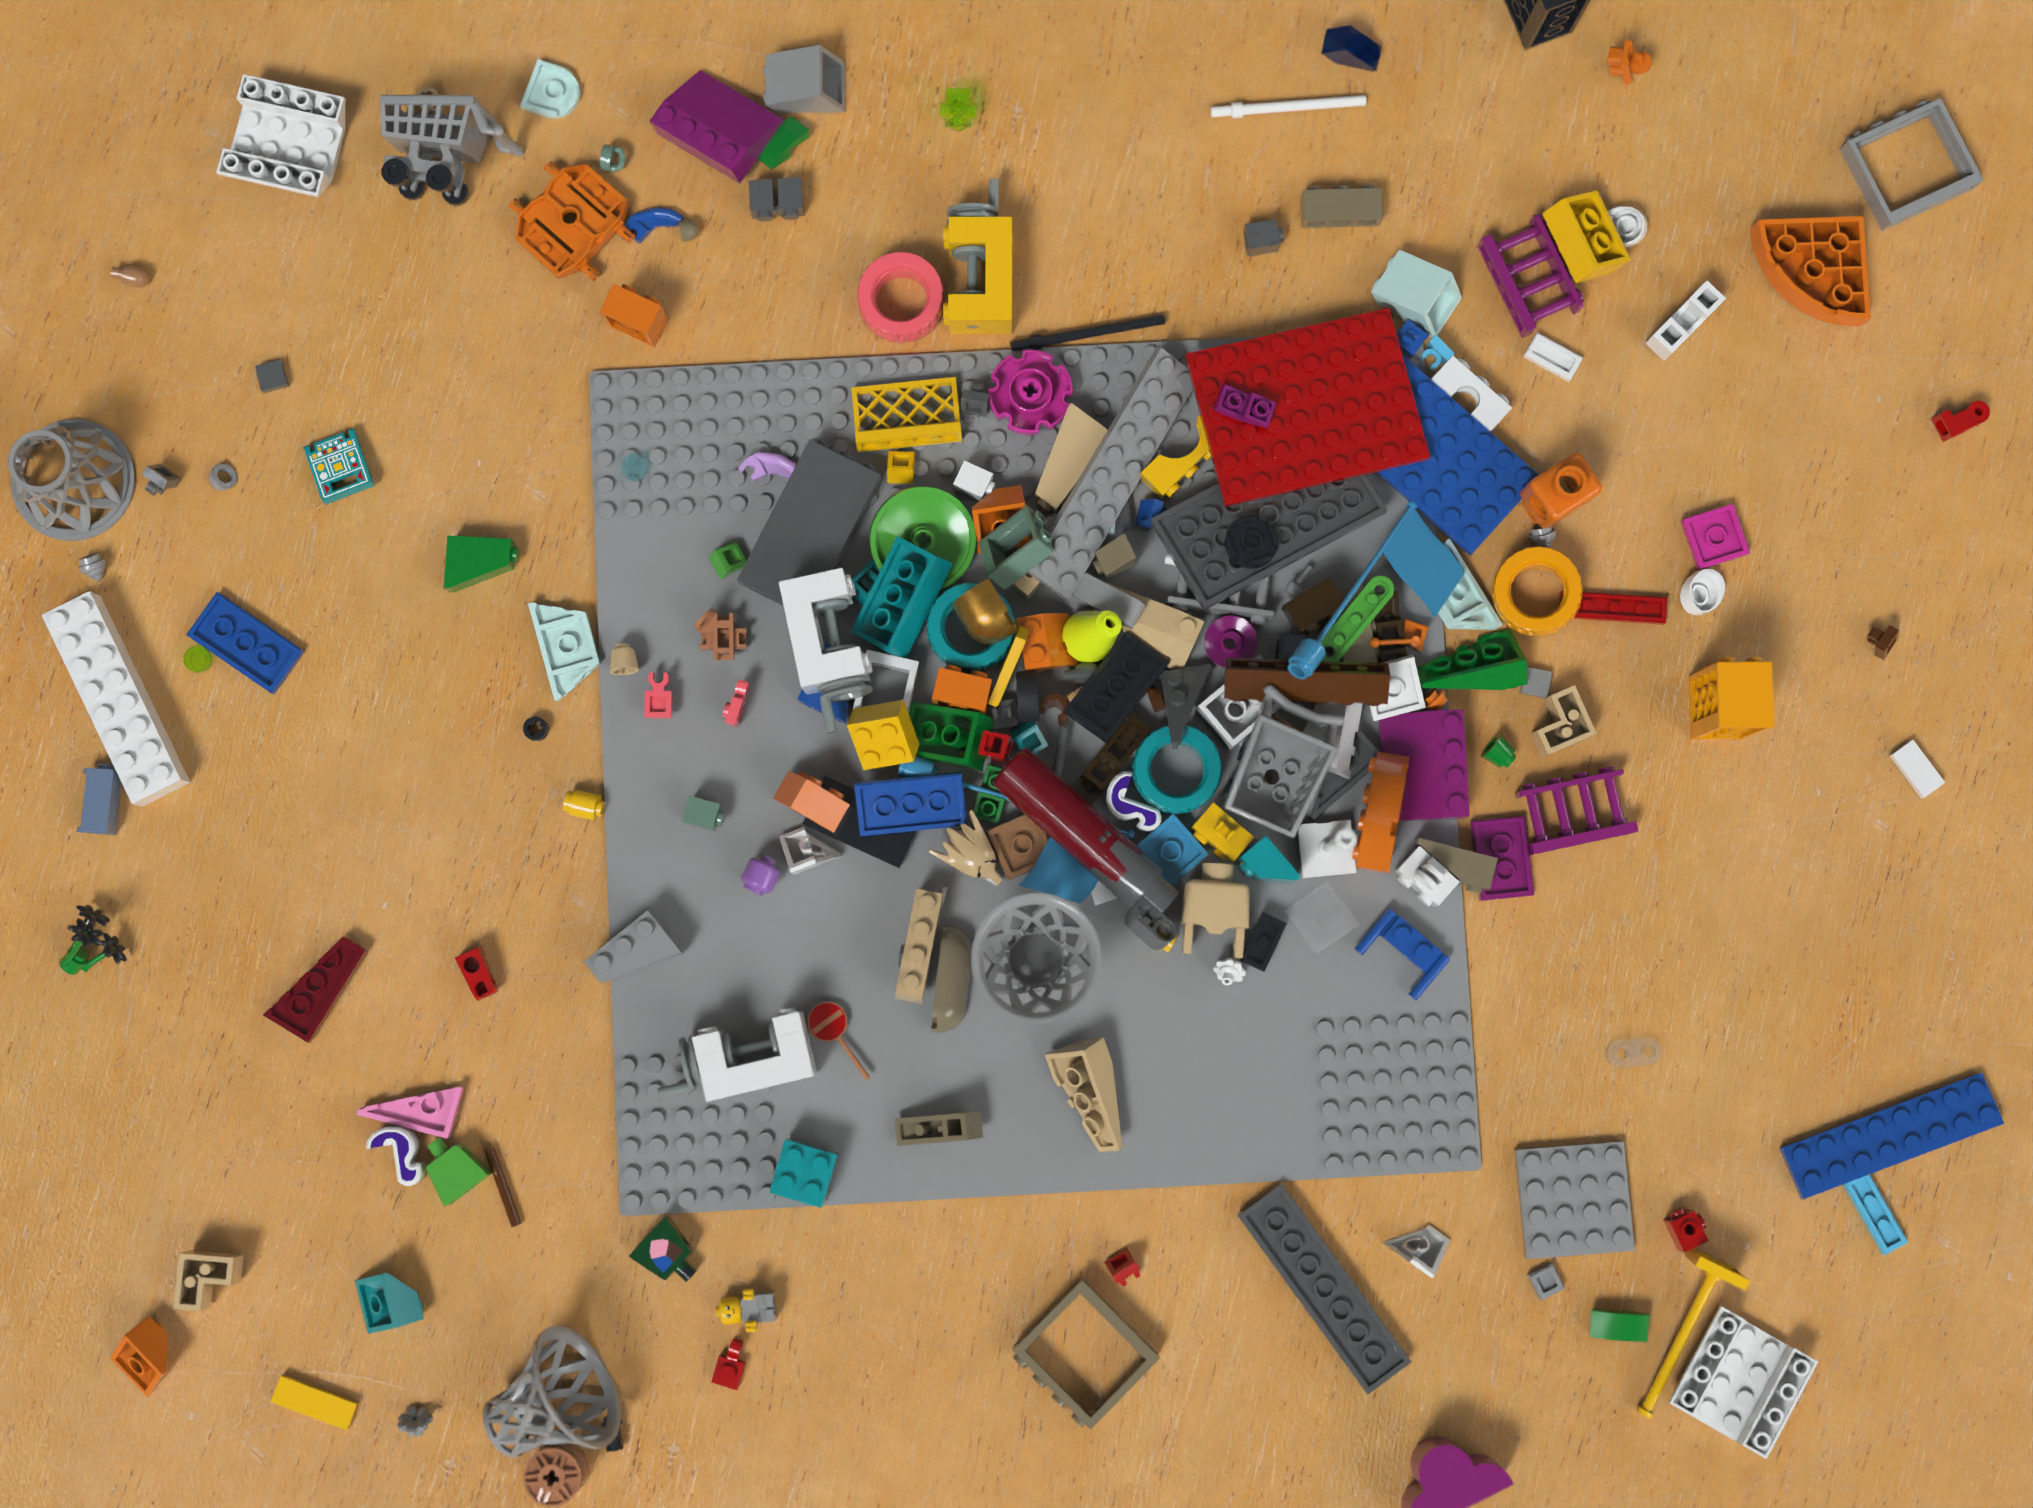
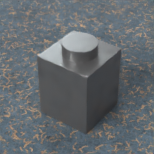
[1243,219,1284,257]

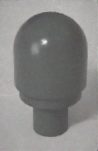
[1064,662,1099,684]

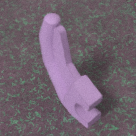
[738,451,797,481]

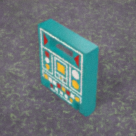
[304,428,375,505]

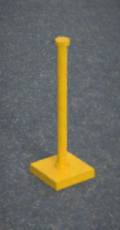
[1636,1248,1750,1419]

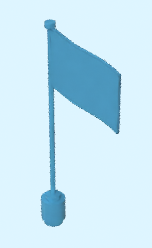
[1288,500,1465,679]
[897,756,1135,904]

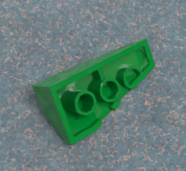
[1416,629,1528,690]

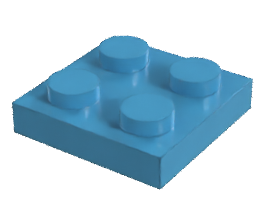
[1137,814,1208,886]

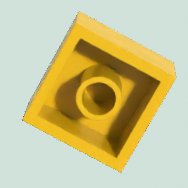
[847,700,920,770]

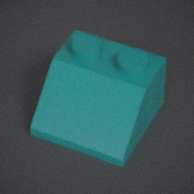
[1237,836,1301,883]

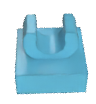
[1421,335,1455,370]

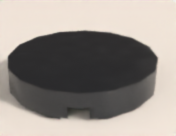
[1224,516,1279,569]

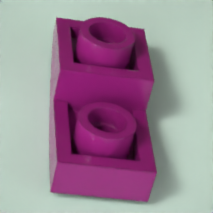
[1213,384,1276,428]

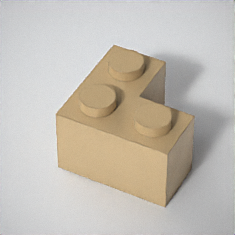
[1531,685,1597,758]
[173,1250,243,1311]

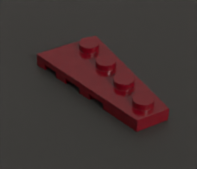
[263,936,368,1043]

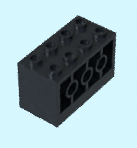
[1504,0,1591,50]

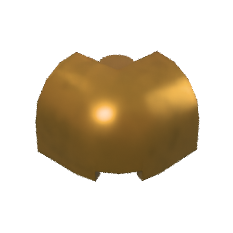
[952,578,1017,644]

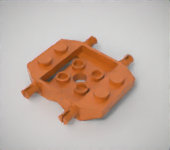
[509,161,635,281]

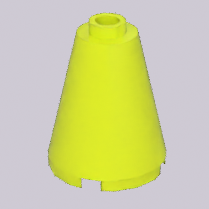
[1062,610,1122,663]

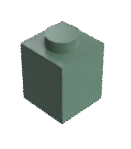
[682,796,725,831]

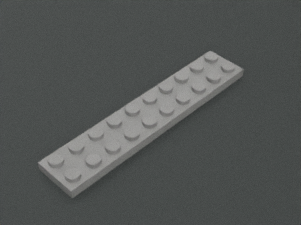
[1028,347,1193,600]

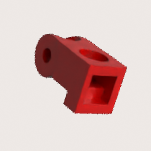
[1931,400,1990,442]
[978,730,1015,763]
[455,946,498,1001]

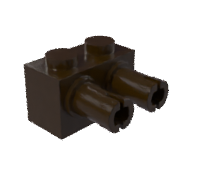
[1281,577,1344,635]

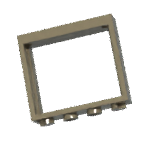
[1013,1277,1160,1430]

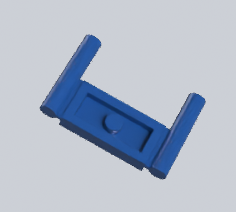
[1354,908,1450,1001]

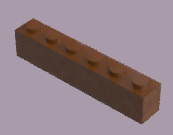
[1224,658,1390,706]

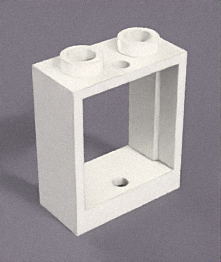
[852,650,920,713]

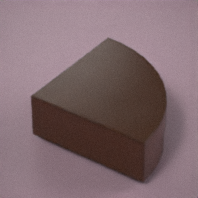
[1147,685,1165,713]

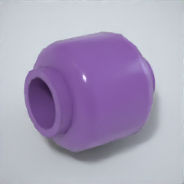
[741,854,781,896]

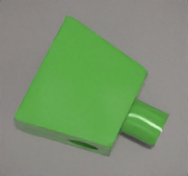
[426,1137,492,1206]

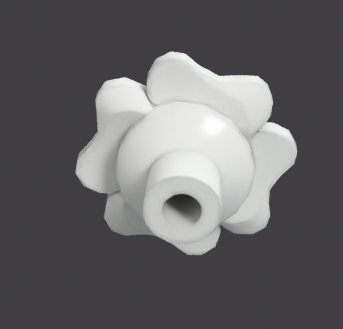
[1213,958,1246,985]

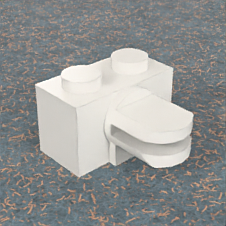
[1394,846,1459,907]

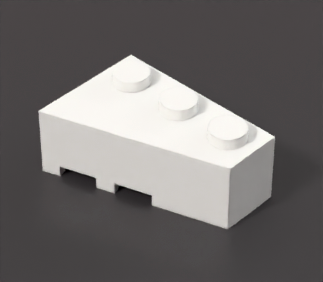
[1303,702,1363,779]

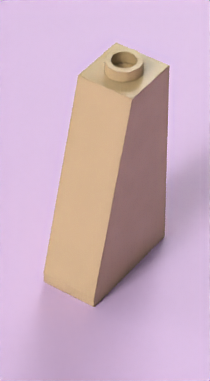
[1035,403,1108,514]

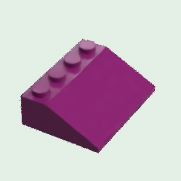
[649,70,784,184]
[1379,709,1470,822]

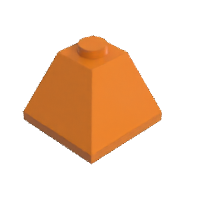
[972,485,1030,554]
[110,1316,168,1397]

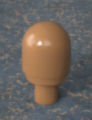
[111,265,149,288]

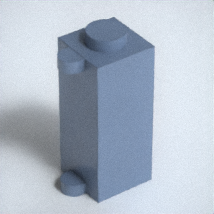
[77,764,122,835]

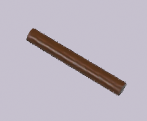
[484,1147,522,1227]

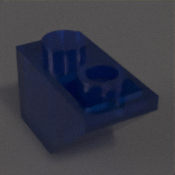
[1321,25,1381,72]

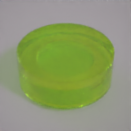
[183,646,213,673]

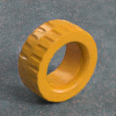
[1492,546,1583,637]

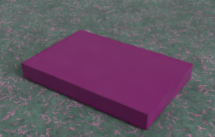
[1470,816,1534,901]

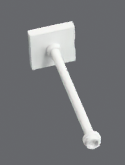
[1297,820,1357,878]

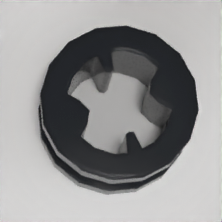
[523,717,549,741]

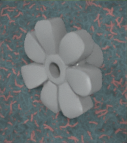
[397,1406,433,1437]

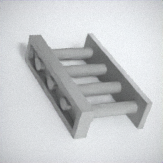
[1166,572,1274,625]

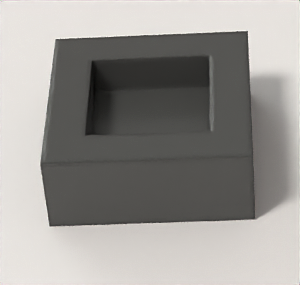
[255,360,289,393]

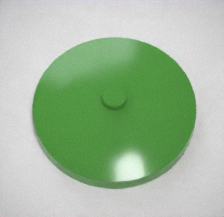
[869,486,976,590]

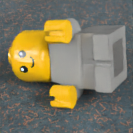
[716,1288,777,1332]

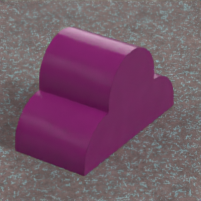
[1401,1436,1514,1508]

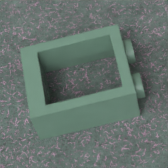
[978,505,1054,590]

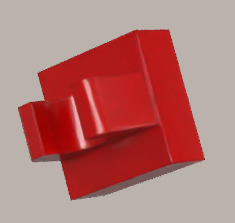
[1104,1248,1140,1286]

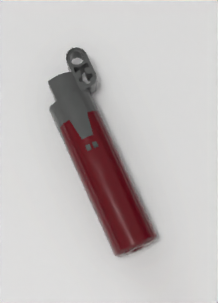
[993,748,1179,950]

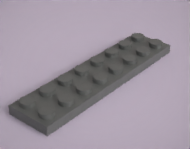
[1237,1183,1411,1395]

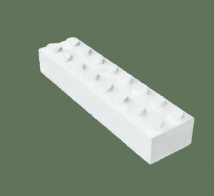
[42,591,191,807]

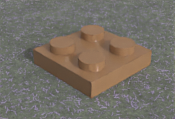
[985,815,1048,881]

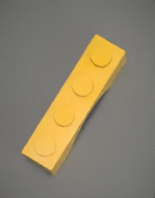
[1140,415,1211,500]

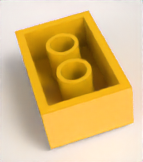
[1542,190,1631,283]

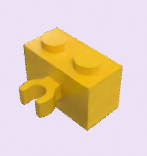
[1191,802,1254,863]

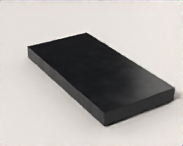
[1063,632,1170,744]
[802,776,917,869]

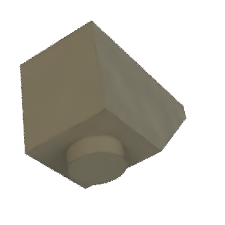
[1092,534,1136,580]

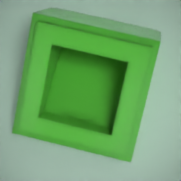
[709,541,747,579]

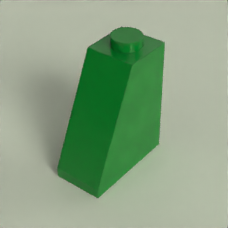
[443,536,519,592]

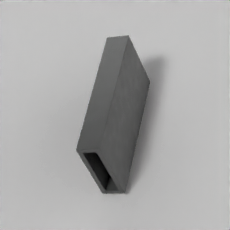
[737,439,882,606]

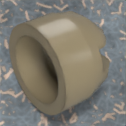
[678,220,698,242]

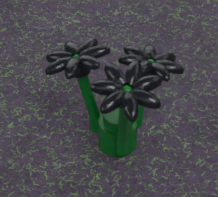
[59,905,127,975]

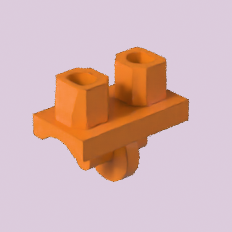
[1607,40,1652,84]

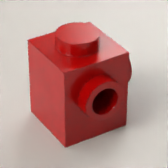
[1664,1207,1709,1253]

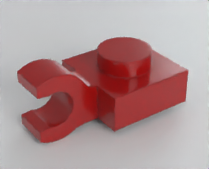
[711,1338,746,1390]

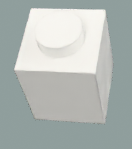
[953,461,996,501]

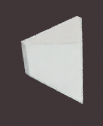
[779,827,843,875]
[1382,1224,1451,1278]

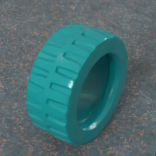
[927,582,1015,673]
[1132,725,1222,814]

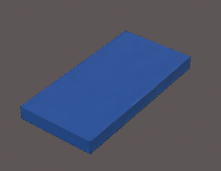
[186,592,305,695]
[854,772,967,836]

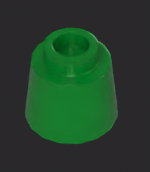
[1481,734,1516,768]

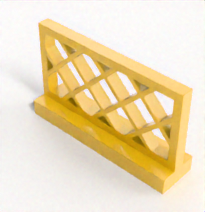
[851,377,962,452]

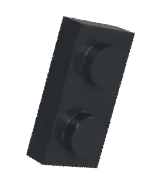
[1239,912,1287,972]

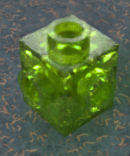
[940,88,977,131]

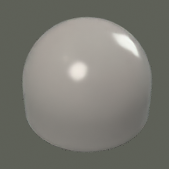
[208,463,237,491]

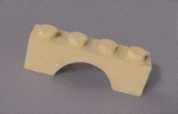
[895,889,943,1004]

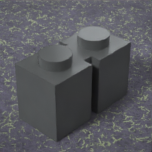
[749,177,805,222]

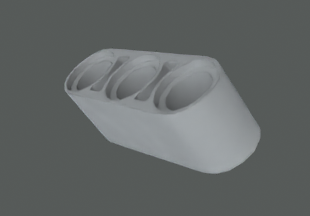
[1071,572,1146,629]

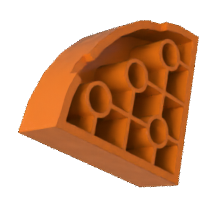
[1750,216,1871,327]
[1352,751,1409,873]

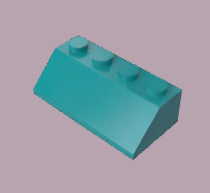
[851,536,953,658]

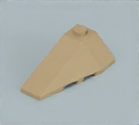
[1106,582,1205,670]
[1045,1037,1123,1152]

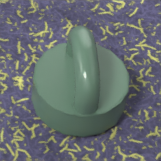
[600,144,626,172]

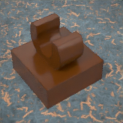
[1867,625,1899,660]

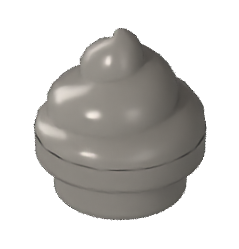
[1529,524,1556,548]
[78,553,106,581]

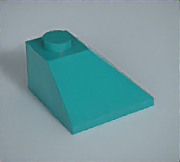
[355,1273,424,1334]

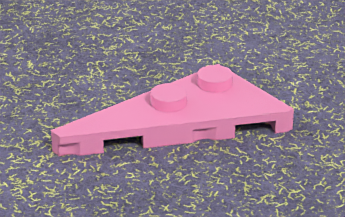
[357,1087,464,1139]

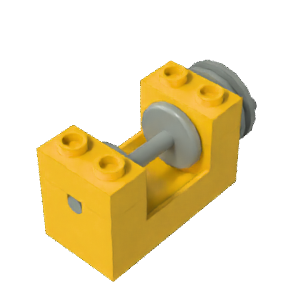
[943,179,1012,334]

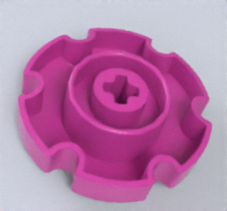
[988,350,1073,435]

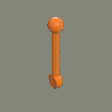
[1369,635,1420,648]

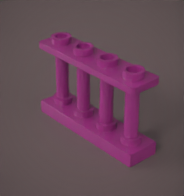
[1477,214,1584,338]
[1515,766,1639,856]

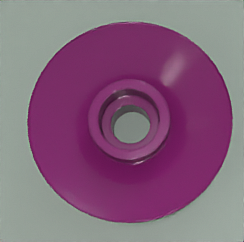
[1204,616,1258,668]

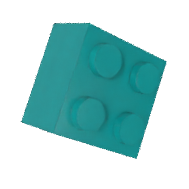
[769,1138,839,1208]

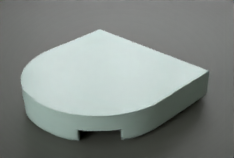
[520,59,580,119]

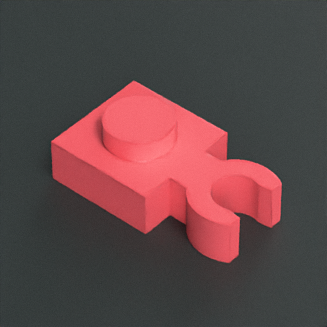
[644,672,673,719]
[722,679,750,728]

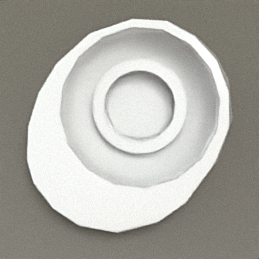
[1608,206,1648,247]
[1680,569,1725,615]

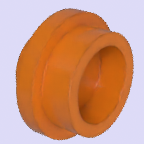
[1424,688,1448,711]

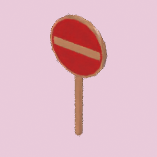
[808,1002,870,1080]

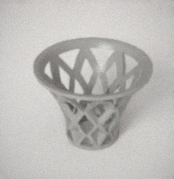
[8,419,135,541]
[971,893,1102,1024]
[483,1326,621,1458]

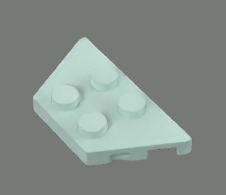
[1438,539,1503,630]
[528,602,601,702]

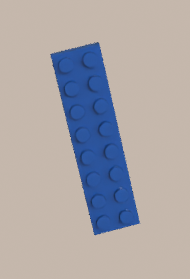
[1779,1073,2005,1200]

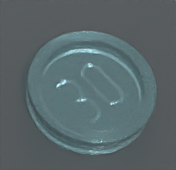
[621,455,648,481]

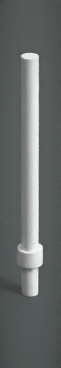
[1211,95,1366,118]

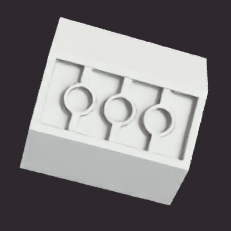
[216,74,345,197]
[1668,1306,1818,1459]

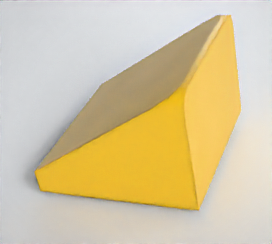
[887,451,915,484]

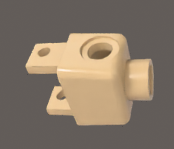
[1179,863,1249,959]

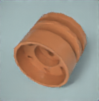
[523,1443,588,1507]

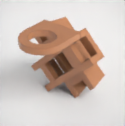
[694,608,746,660]

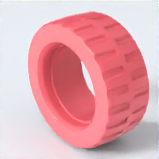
[857,252,945,344]

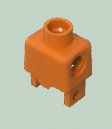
[1520,453,1602,529]

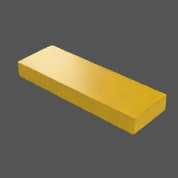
[988,626,1029,707]
[271,1375,359,1430]

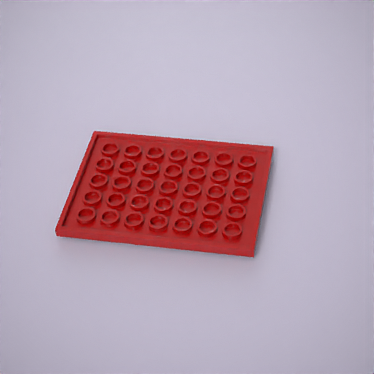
[1185,308,1430,507]

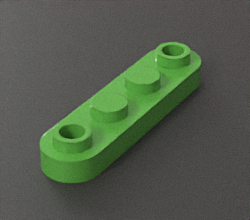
[1321,576,1394,661]

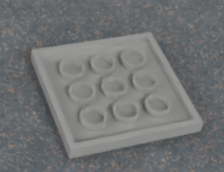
[1514,1141,1635,1259]

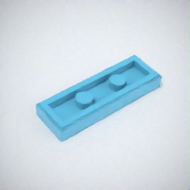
[1843,1175,1908,1255]

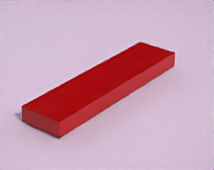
[1559,591,1667,625]

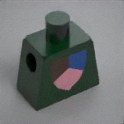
[629,1216,697,1282]

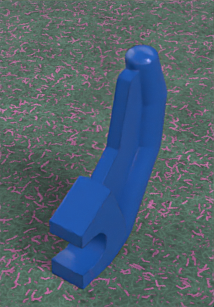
[622,207,684,244]

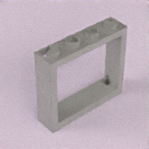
[1840,98,1984,231]

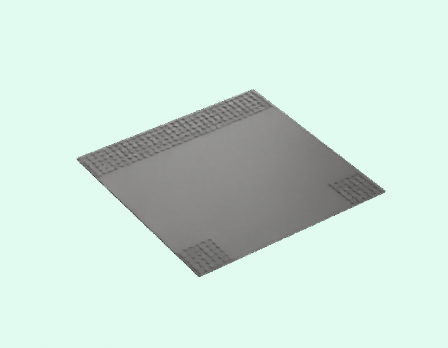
[589,329,1481,1216]

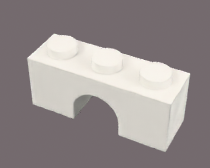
[1645,281,1726,361]
[1431,356,1512,432]

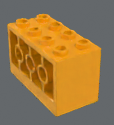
[1689,657,1775,740]

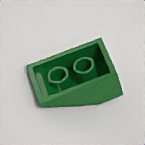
[909,702,994,771]

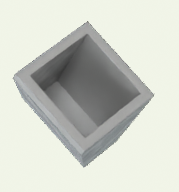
[763,45,845,113]

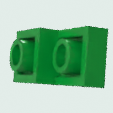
[758,116,809,170]
[974,763,1005,824]
[1589,1308,1650,1342]

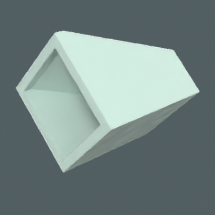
[1371,249,1462,339]

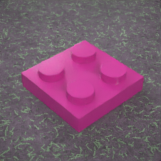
[1680,504,1750,571]

